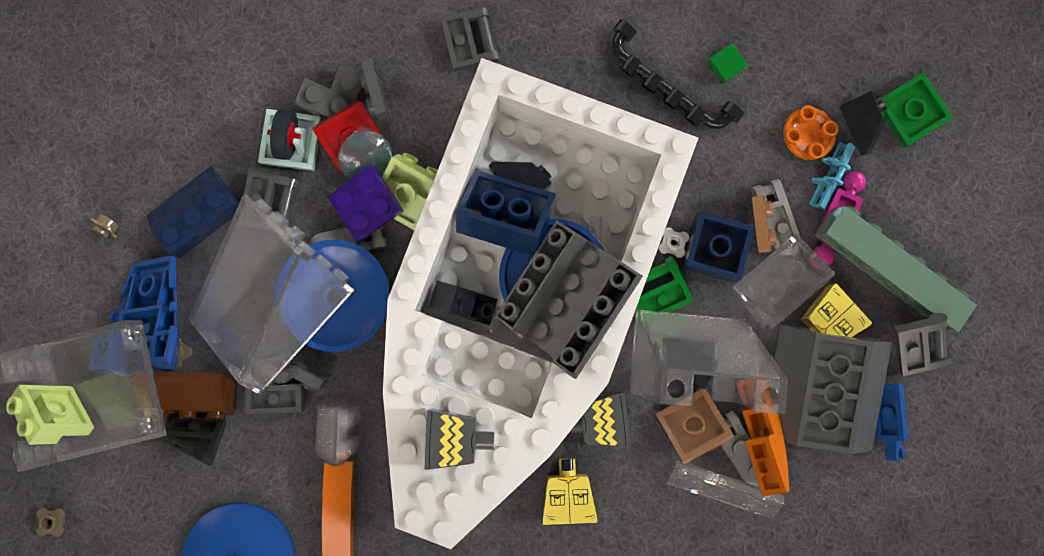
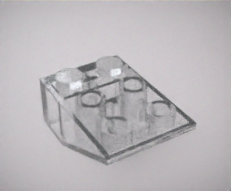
[315,400,360,466]

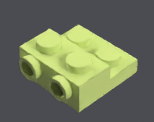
[382,153,438,231]
[6,385,94,445]

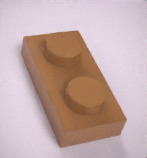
[752,195,776,253]

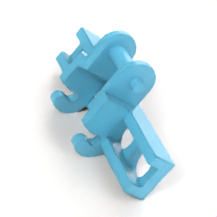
[809,142,856,210]

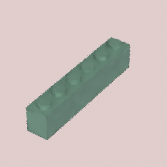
[815,206,977,332]

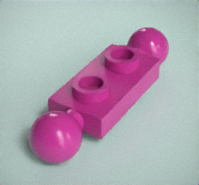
[811,171,866,267]

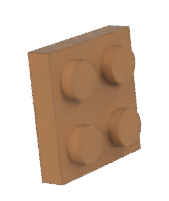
[656,389,734,464]

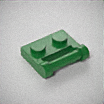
[636,256,694,325]

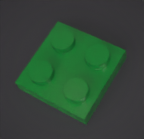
[884,72,953,148]

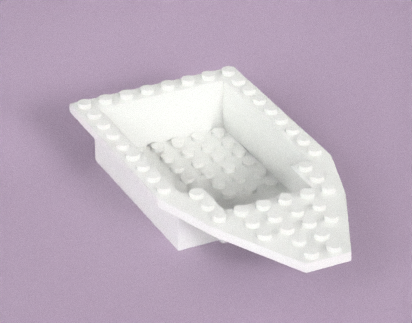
[383,58,698,549]

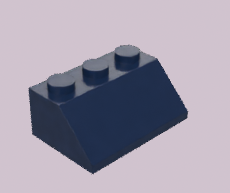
[147,166,241,258]
[455,170,556,256]

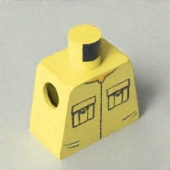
[801,283,872,337]
[542,458,597,525]

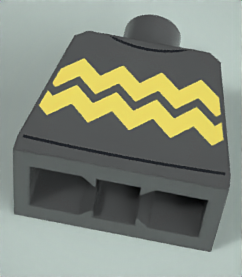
[568,392,631,447]
[424,409,494,470]

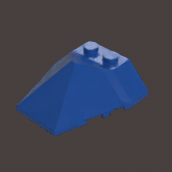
[90,256,180,376]

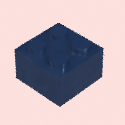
[681,211,755,283]

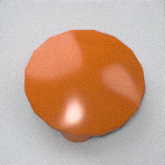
[783,105,839,160]

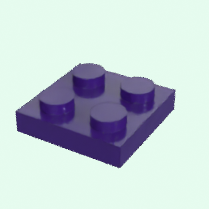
[327,165,404,242]

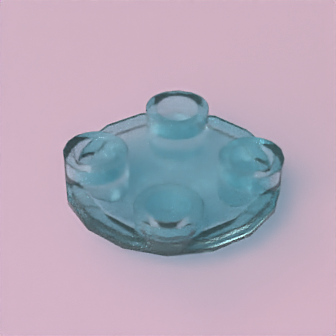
[338,130,393,179]

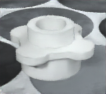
[658,228,689,258]

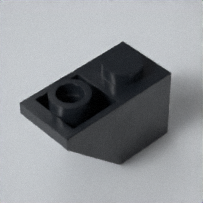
[429,281,498,326]

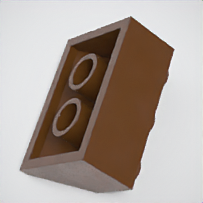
[133,370,237,420]

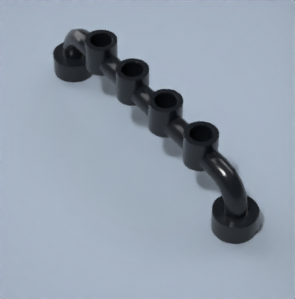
[612,19,745,129]

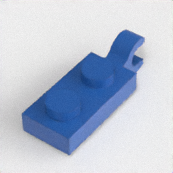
[876,383,909,461]

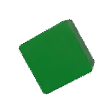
[708,44,748,84]

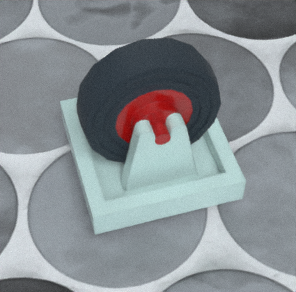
[258,109,323,171]

